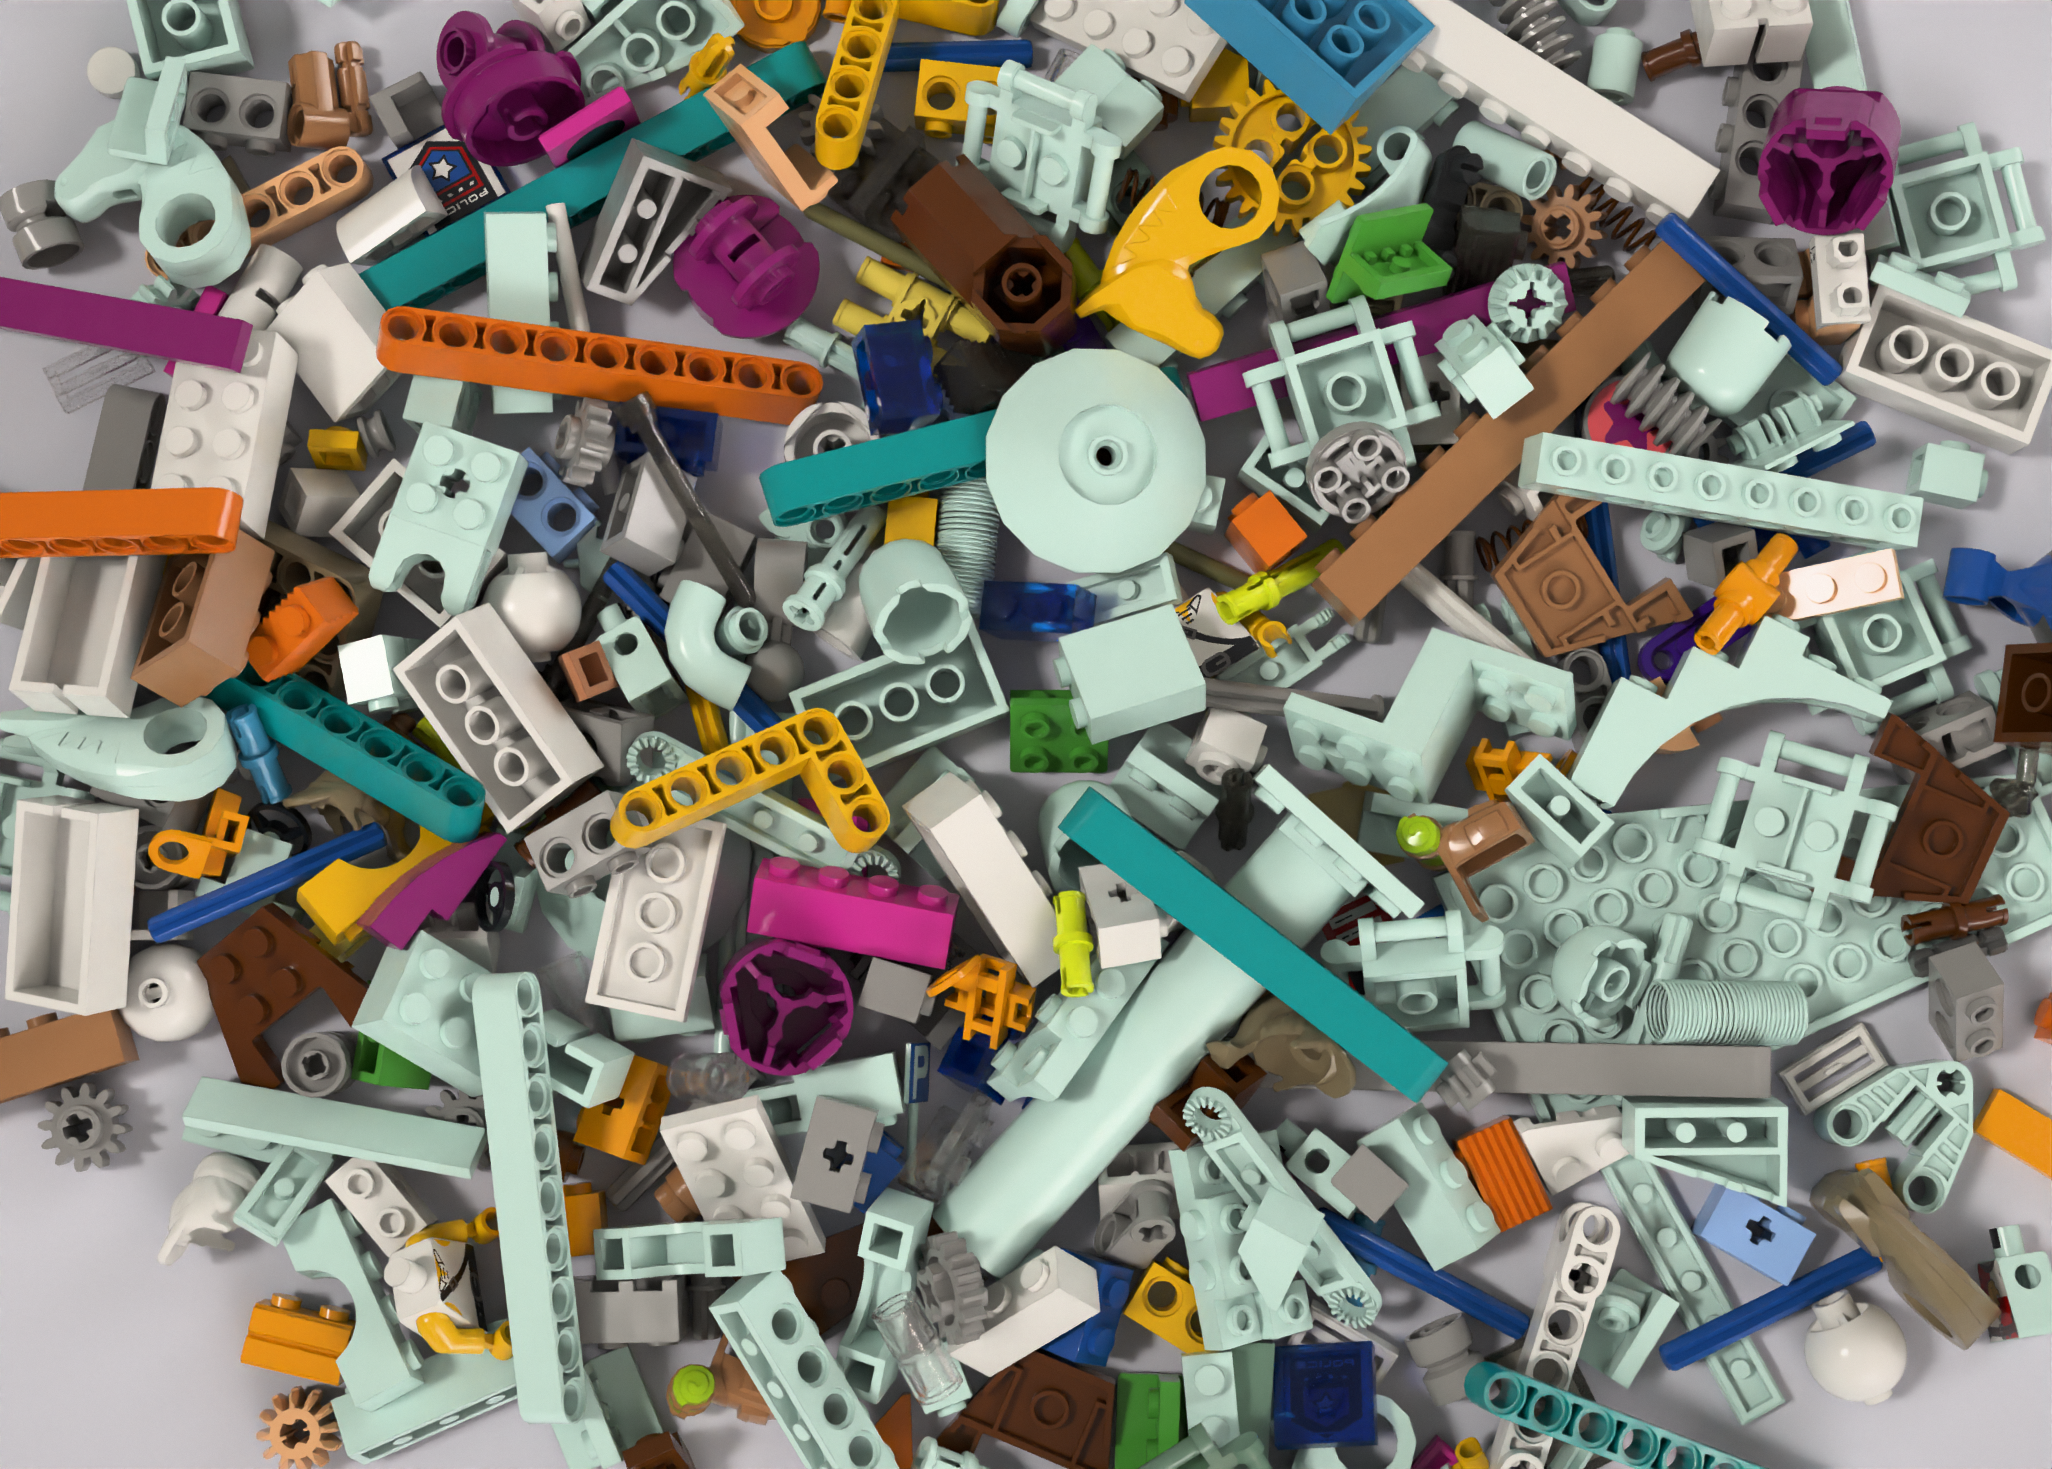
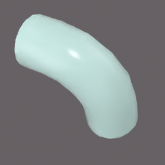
[664,580,752,711]

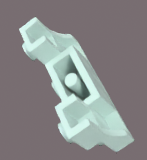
[986,931,1169,1103]
[1168,1129,1313,1351]

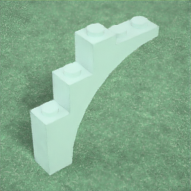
[1566,614,1893,810]

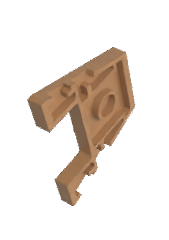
[1490,494,1694,658]

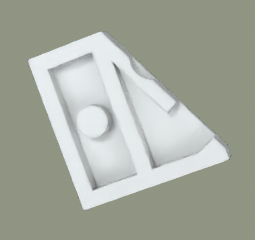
[1513,1104,1630,1196]

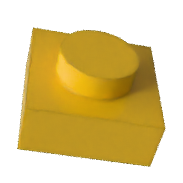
[307,426,368,471]

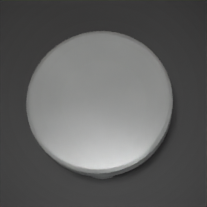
[1305,421,1410,524]

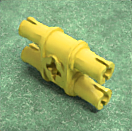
[833,256,992,391]

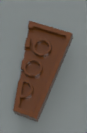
[733,1198,944,1336]

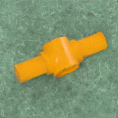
[1694,533,1799,655]

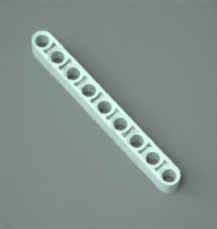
[472,971,587,1424]

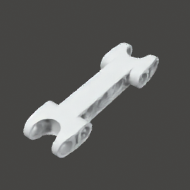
[1485,1202,1620,1469]

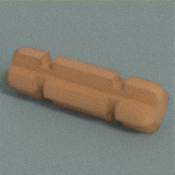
[334,41,373,137]

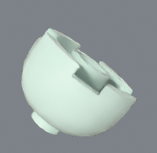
[1551,925,1652,1029]

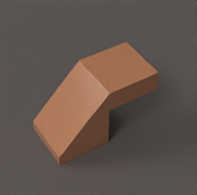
[557,640,619,703]

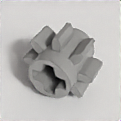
[1435,1048,1497,1112]

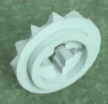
[1488,263,1568,344]

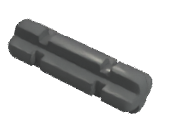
[1908,926,2008,978]

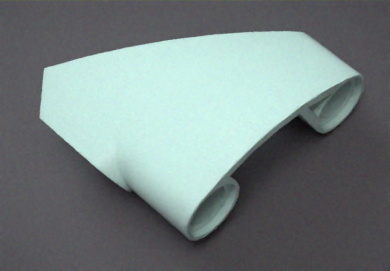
[1299,125,1432,268]

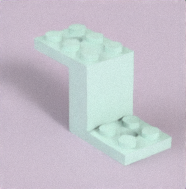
[1283,628,1577,805]

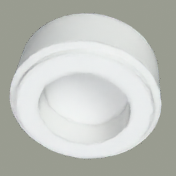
[87,47,140,99]

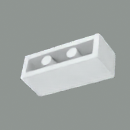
[947,1246,1101,1377]

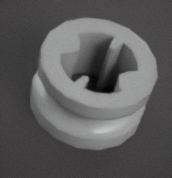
[356,409,396,459]

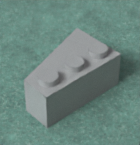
[578,138,733,306]
[573,1274,690,1349]

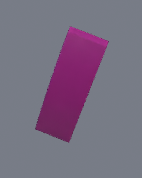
[356,831,507,950]

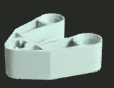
[1813,1059,1973,1214]

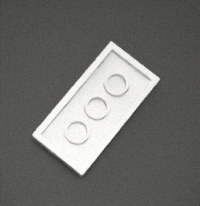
[1029,0,1227,103]
[585,811,727,1022]
[660,1094,826,1261]

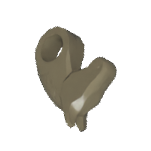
[1809,1168,2002,1350]

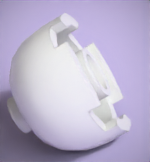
[118,944,216,1042]

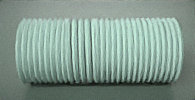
[935,477,1001,619]
[1643,979,1809,1046]

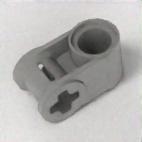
[1094,1179,1176,1269]

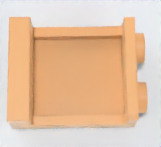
[703,63,838,212]

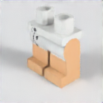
[1790,233,1871,346]

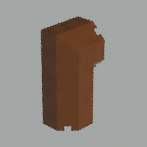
[890,154,1077,358]

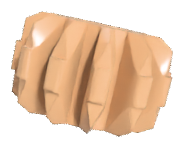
[256,1386,342,1469]

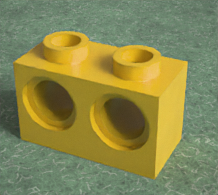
[914,59,1000,144]
[1122,1256,1208,1353]

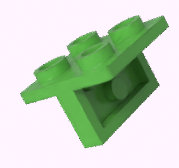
[1326,203,1453,304]
[1010,690,1109,773]
[1114,1372,1188,1469]

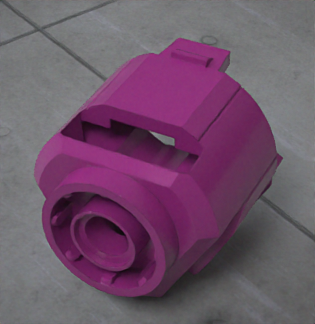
[1758,86,1901,235]
[719,937,854,1076]

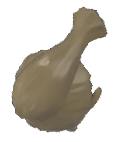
[283,770,413,863]
[1206,993,1356,1099]

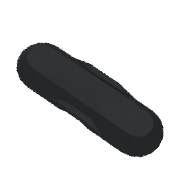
[1422,145,1484,281]

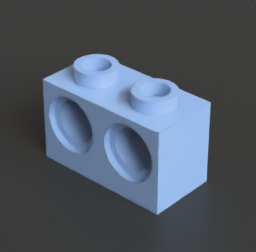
[511,447,602,564]

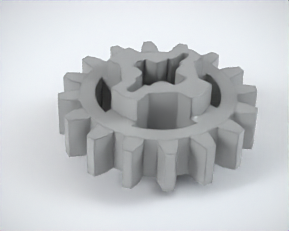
[917,1231,989,1345]

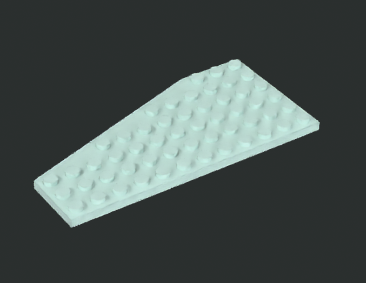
[1430,773,2052,1123]

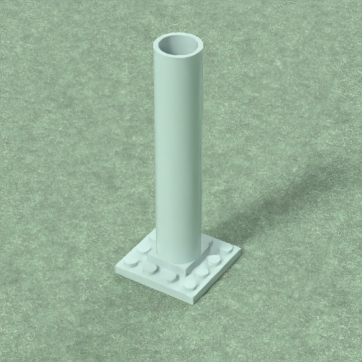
[932,764,1425,1279]

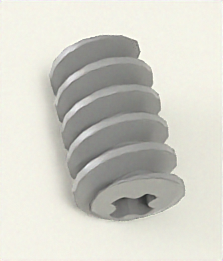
[1489,0,1582,70]
[1610,351,1722,456]

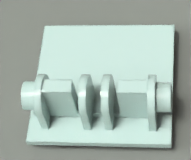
[1726,393,1855,473]

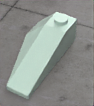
[567,0,745,107]

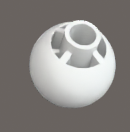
[482,552,582,662]
[1804,1290,1907,1405]

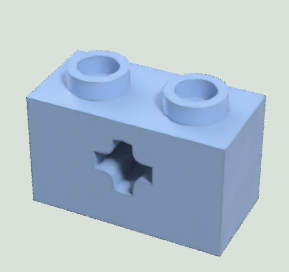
[1690,1183,1816,1286]

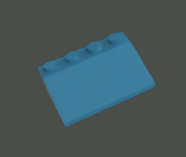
[1184,0,1435,135]

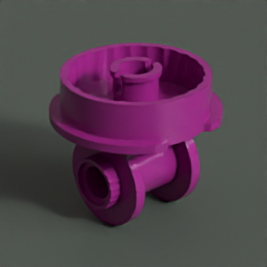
[436,11,585,167]
[673,195,820,339]

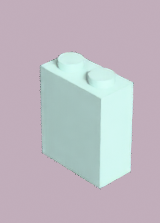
[1053,604,1206,745]

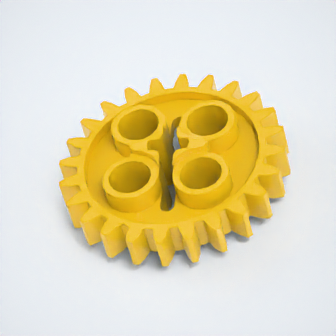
[1212,79,1372,238]

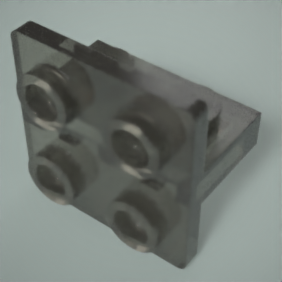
[826,117,941,244]

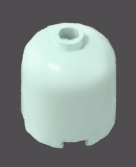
[1665,291,1792,417]
[858,539,972,665]
[1037,780,1132,892]

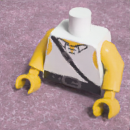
[1173,580,1292,679]
[384,1207,513,1361]

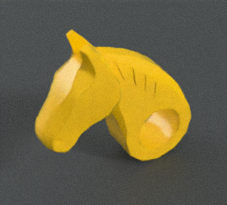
[1074,146,1280,359]

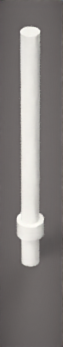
[546,203,620,496]

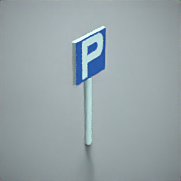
[904,1042,931,1196]

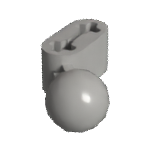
[744,538,808,702]

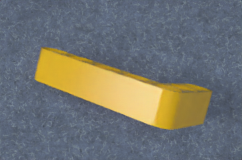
[815,0,1000,170]
[610,708,890,854]

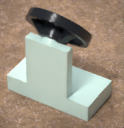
[195,801,312,924]
[474,824,539,933]

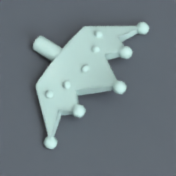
[563,520,618,606]

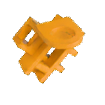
[1465,738,1577,803]
[148,788,249,879]
[925,953,1037,1050]

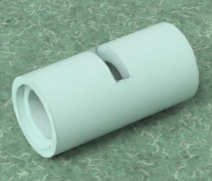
[1452,121,1557,200]

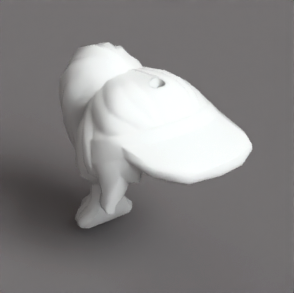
[157,1152,308,1266]

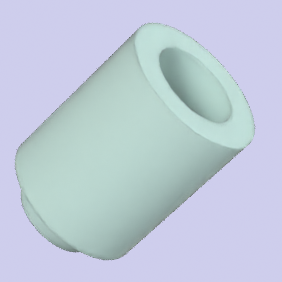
[1587,27,1643,105]

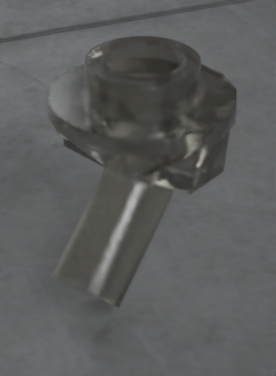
[1989,748,2040,819]

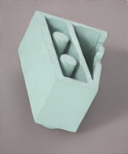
[1622,1095,1788,1208]

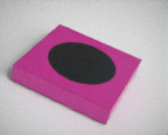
[538,86,641,169]

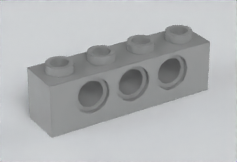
[1708,25,1806,224]

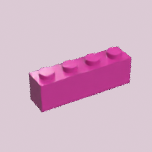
[747,857,960,970]

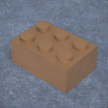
[130,529,275,708]

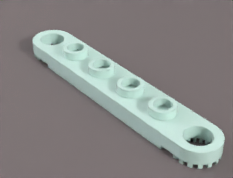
[626,731,901,882]
[1182,1087,1382,1328]

